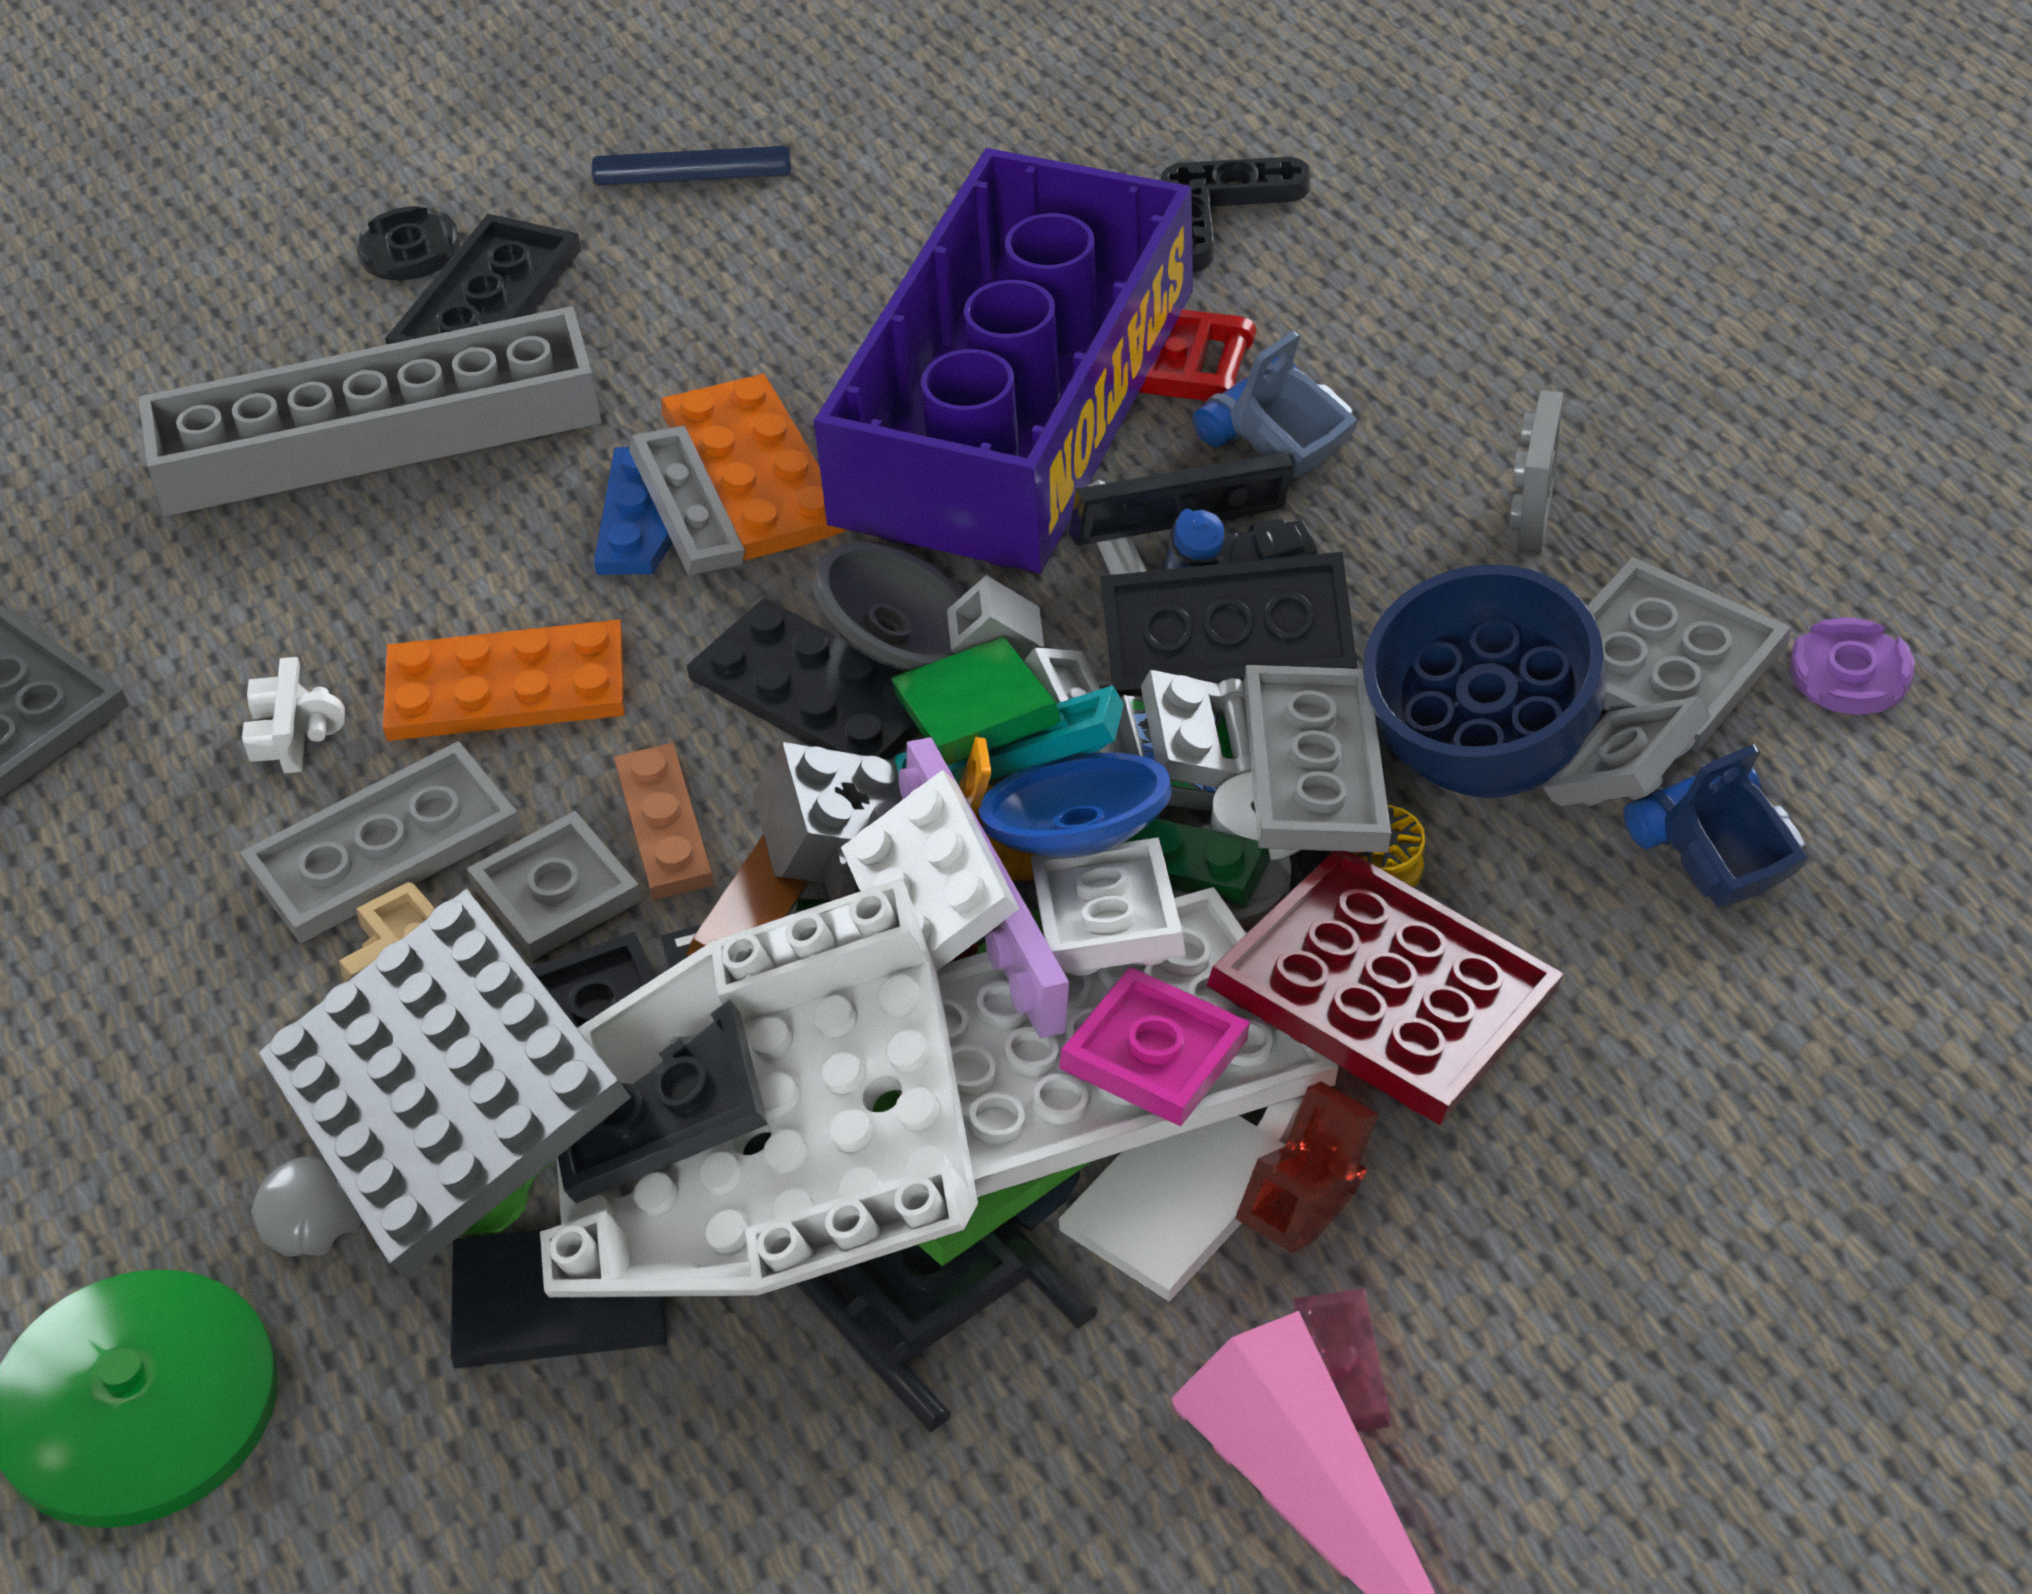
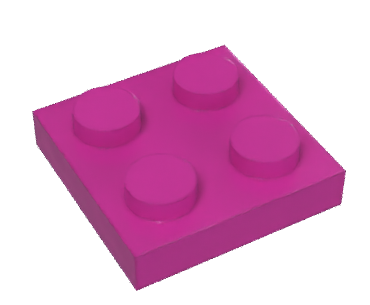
[1059,966,1250,1127]

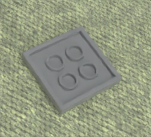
[1587,557,1791,752]

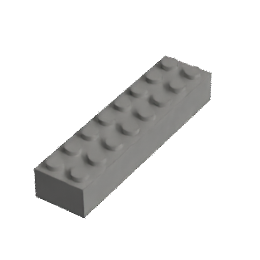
[139,306,601,517]

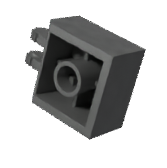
[753,742,903,901]

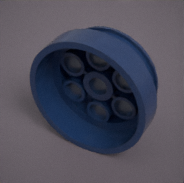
[1363,564,1606,798]

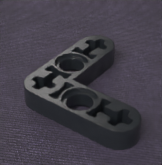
[1161,157,1310,272]

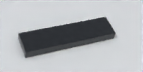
[1069,452,1294,546]

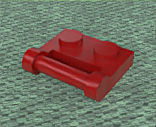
[1139,309,1257,402]

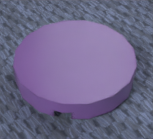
[1789,617,1915,715]

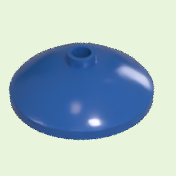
[979,752,1172,859]

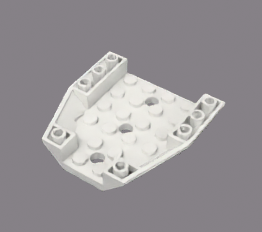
[540,878,978,1297]

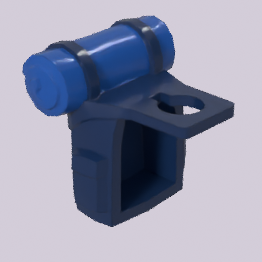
[1623,744,1807,907]

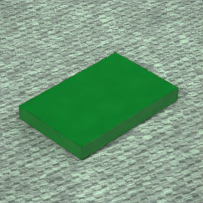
[891,636,1061,766]

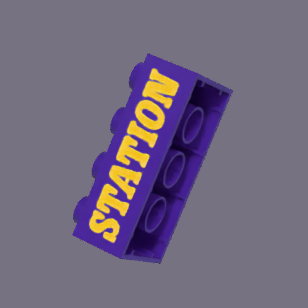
[813,148,1193,573]

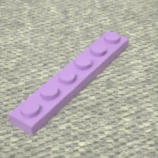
[898,737,1069,1039]

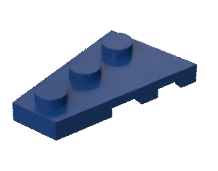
[594,447,673,575]

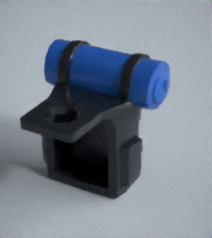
[1161,508,1318,570]

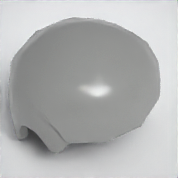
[251,1156,362,1257]

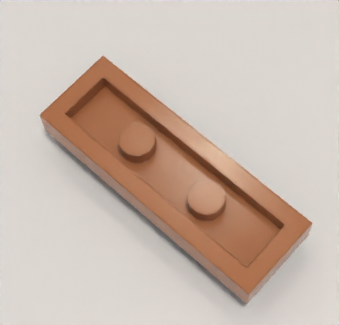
[614,742,714,900]

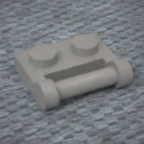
[1141,670,1252,788]

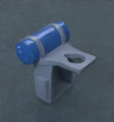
[1193,331,1357,479]

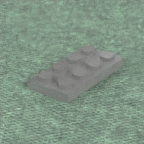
[1244,665,1391,852]
[239,741,521,944]

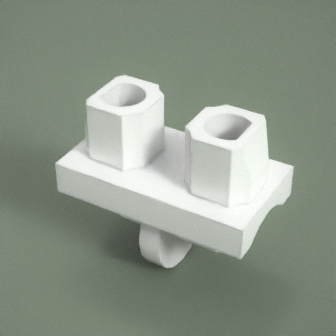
[242,657,345,773]

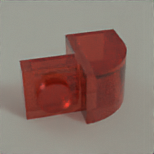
[1235,1081,1379,1253]

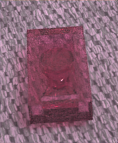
[1294,1288,1390,1432]

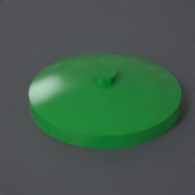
[0,1270,278,1528]

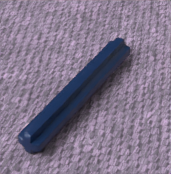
[591,146,792,185]

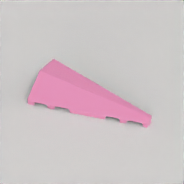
[1171,1311,1435,1594]

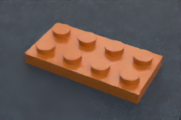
[661,373,848,561]
[383,619,625,741]

